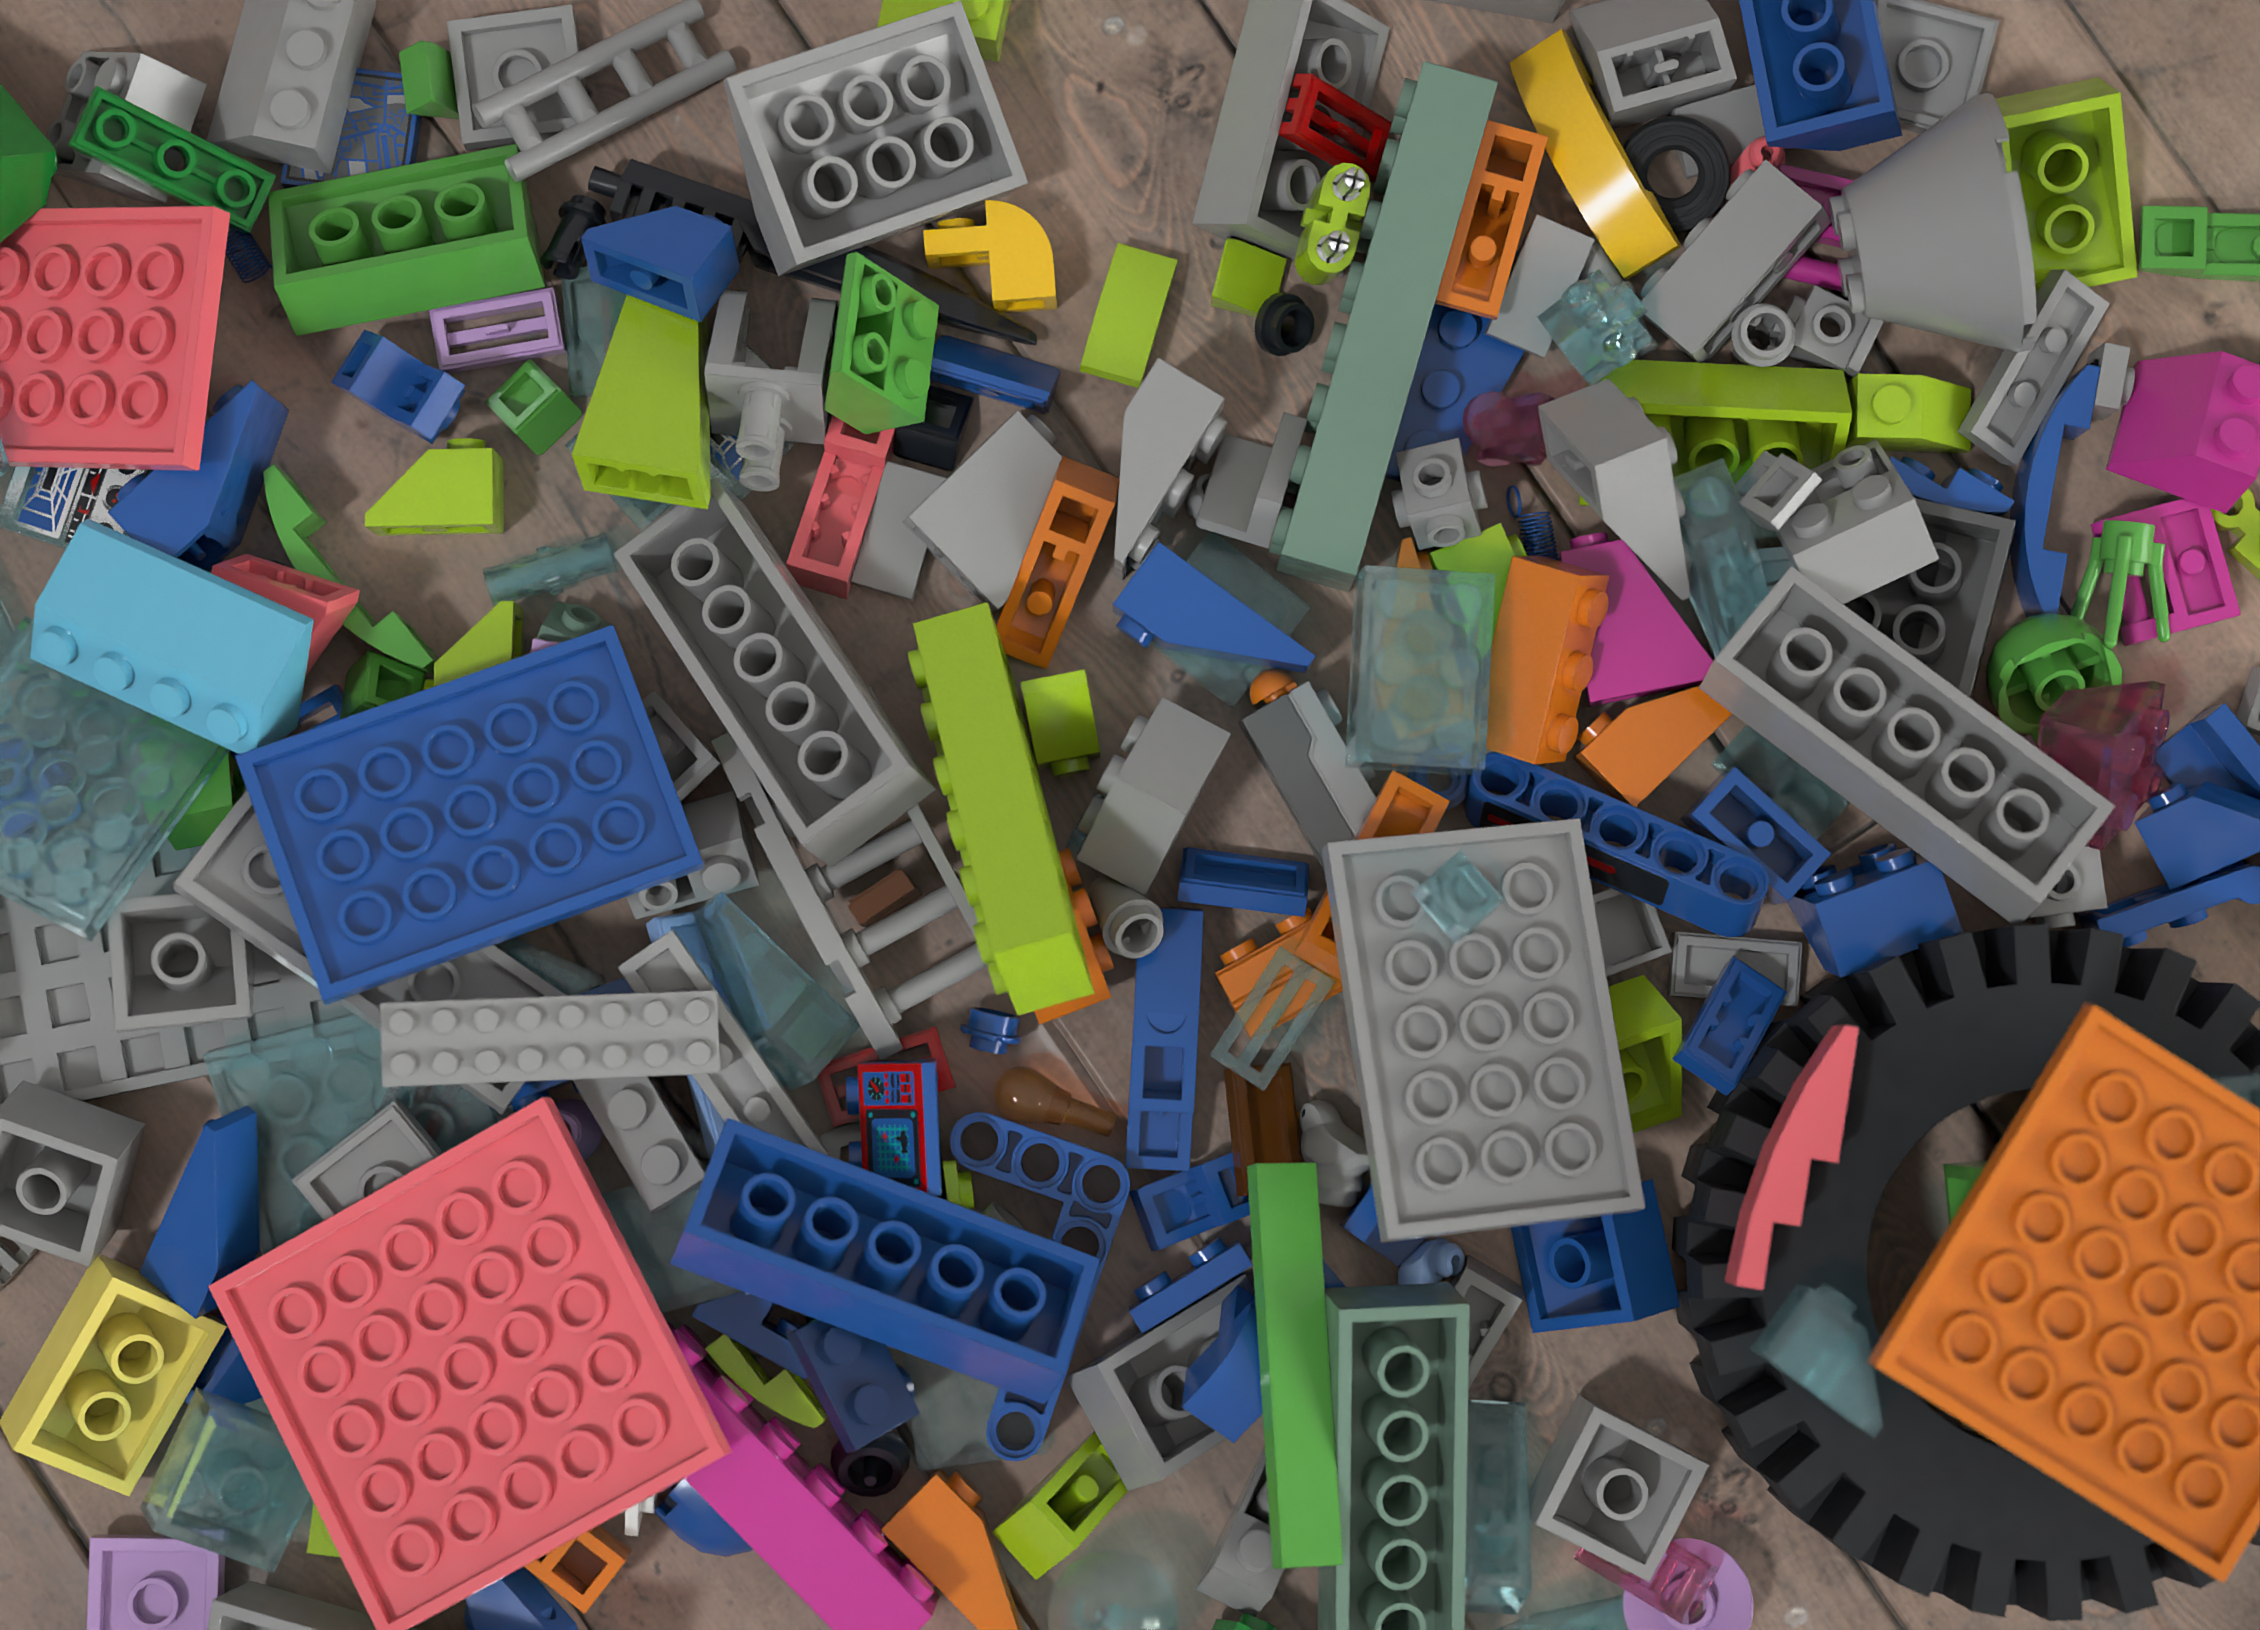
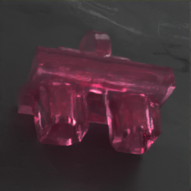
[1463,391,1556,467]

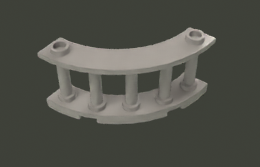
[711,686,1008,1060]

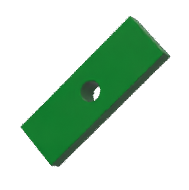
[67,86,276,235]

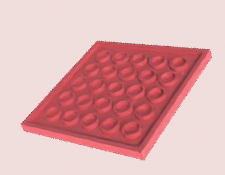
[208,1097,732,1630]

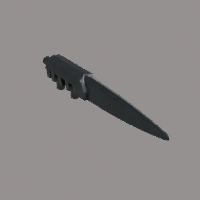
[588,159,1037,345]

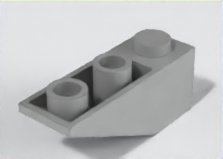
[1196,1444,1285,1617]

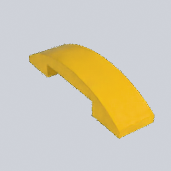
[1509,28,1681,279]

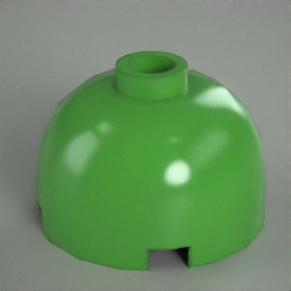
[1986,612,2122,743]

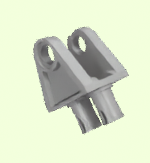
[704,289,839,491]

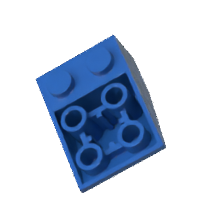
[107,380,289,572]

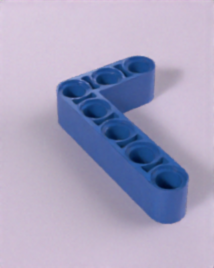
[950,1112,1130,1462]

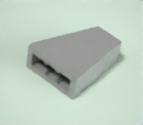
[902,411,1062,612]

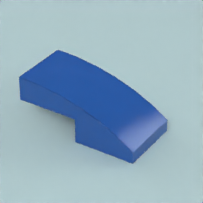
[1129,1152,1250,1252]

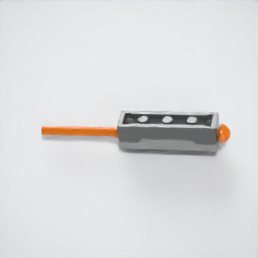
[1238,668,1376,872]

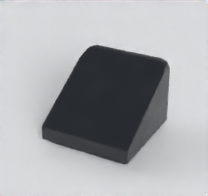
[893,385,974,471]

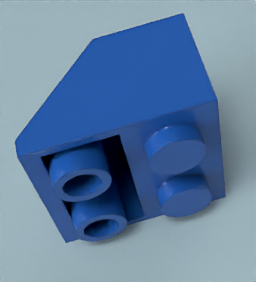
[1787,842,1963,978]

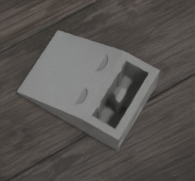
[1114,358,1228,581]
[1538,379,1693,600]

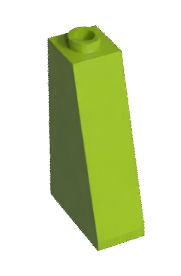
[572,295,711,509]

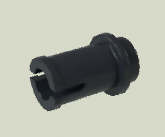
[540,195,607,280]

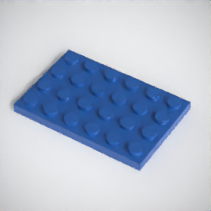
[235,625,704,1005]

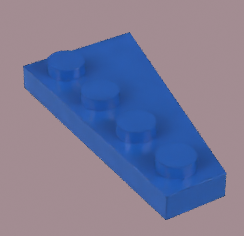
[1385,250,1525,482]

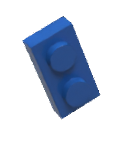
[1129,1237,1253,1333]

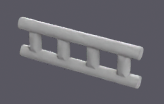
[472,0,737,183]

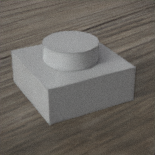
[2086,342,2135,421]

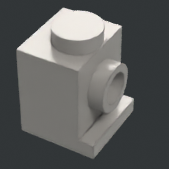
[1785,285,1884,384]

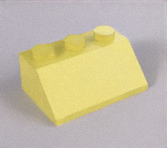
[0,1254,227,1496]

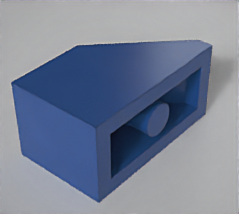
[581,206,740,322]
[2134,781,2260,890]

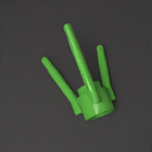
[2070,520,2170,649]

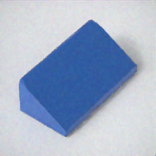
[930,335,1060,414]

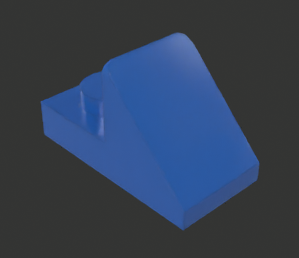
[692,1290,807,1379]

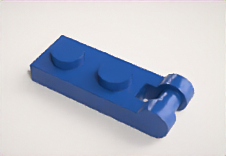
[2077,861,2260,947]

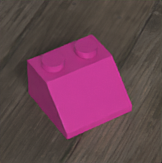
[2105,351,2260,514]

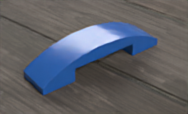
[2009,365,2100,618]

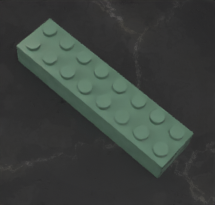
[1268,61,1498,593]

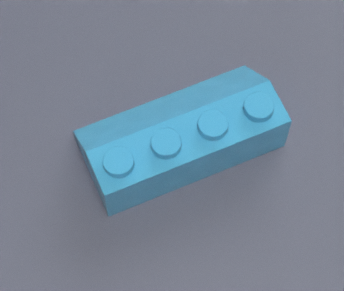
[30,519,314,754]

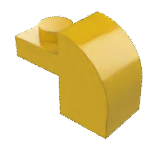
[923,200,1057,313]

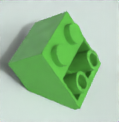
[824,252,939,434]

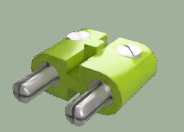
[1295,163,1371,286]

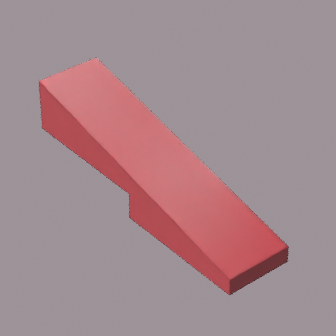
[786,416,896,599]

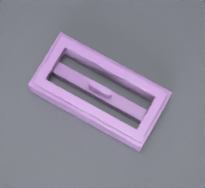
[429,287,567,374]

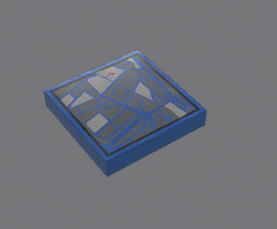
[280,68,422,189]

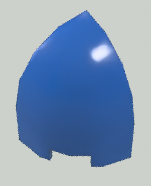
[654,1479,753,1557]

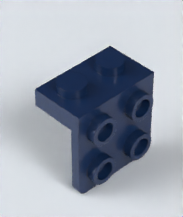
[786,1316,920,1453]

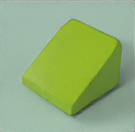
[1211,237,1287,317]

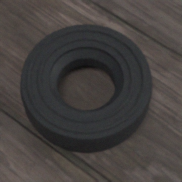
[1623,116,1731,232]

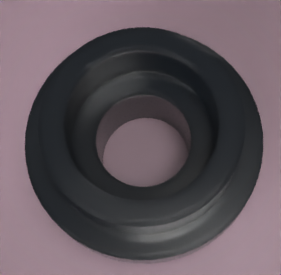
[1255,292,1314,356]

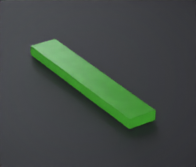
[1247,1163,1343,1569]

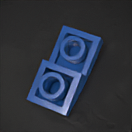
[1889,456,2014,517]

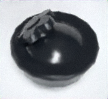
[830,1431,910,1497]

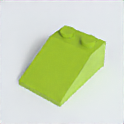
[1996,77,2138,294]

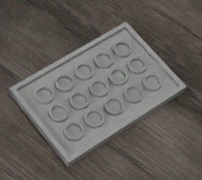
[1321,818,1645,1243]

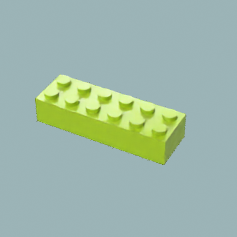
[908,602,1095,1015]

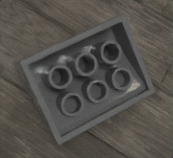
[1843,498,2016,699]

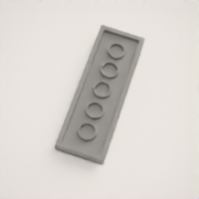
[173,790,567,1114]

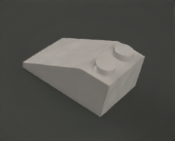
[1065,1274,1263,1491]

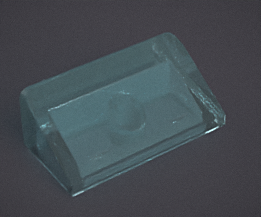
[562,267,627,398]

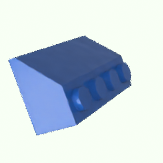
[1739,0,1903,151]

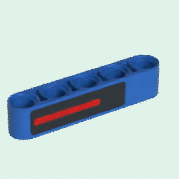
[1464,752,1769,937]

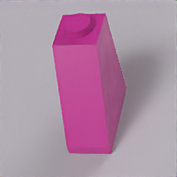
[1559,532,1713,707]

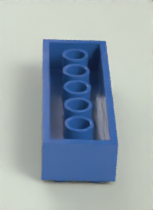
[670,1118,1100,1404]

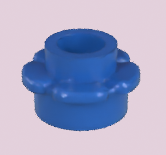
[960,1007,1021,1054]

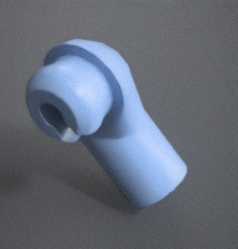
[1398,1238,1465,1285]

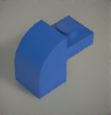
[331,329,466,444]
[1182,1285,1263,1443]

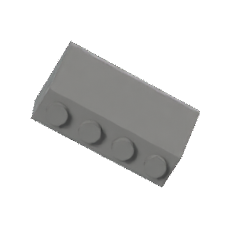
[207,0,378,174]
[1192,0,1390,260]

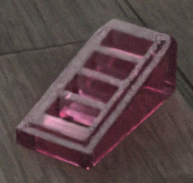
[1574,1540,1720,1625]

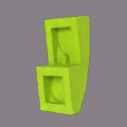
[1079,243,1178,388]
[705,1334,828,1429]

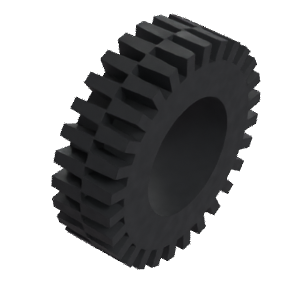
[1671,925,2260,1621]

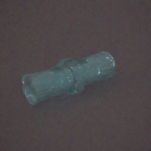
[482,532,617,607]

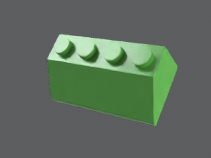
[268,144,545,336]

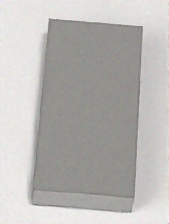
[1484,214,1595,358]
[851,461,946,602]
[1667,932,1802,1006]

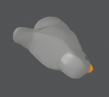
[1297,1100,1370,1206]

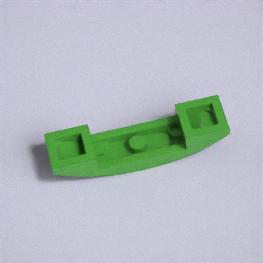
[2139,206,2260,282]
[263,464,438,674]

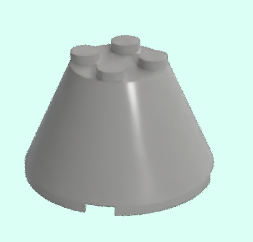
[1829,93,2037,353]

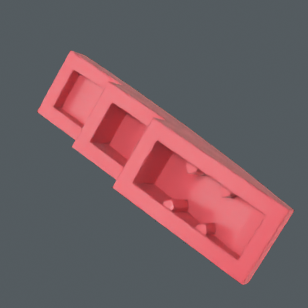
[1724,1025,1859,1290]

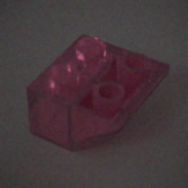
[2037,681,2170,851]

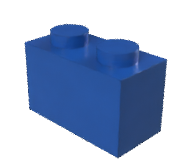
[1680,766,1831,905]

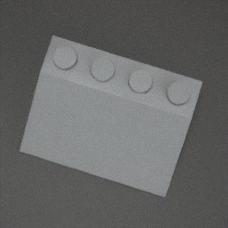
[723,0,1028,277]

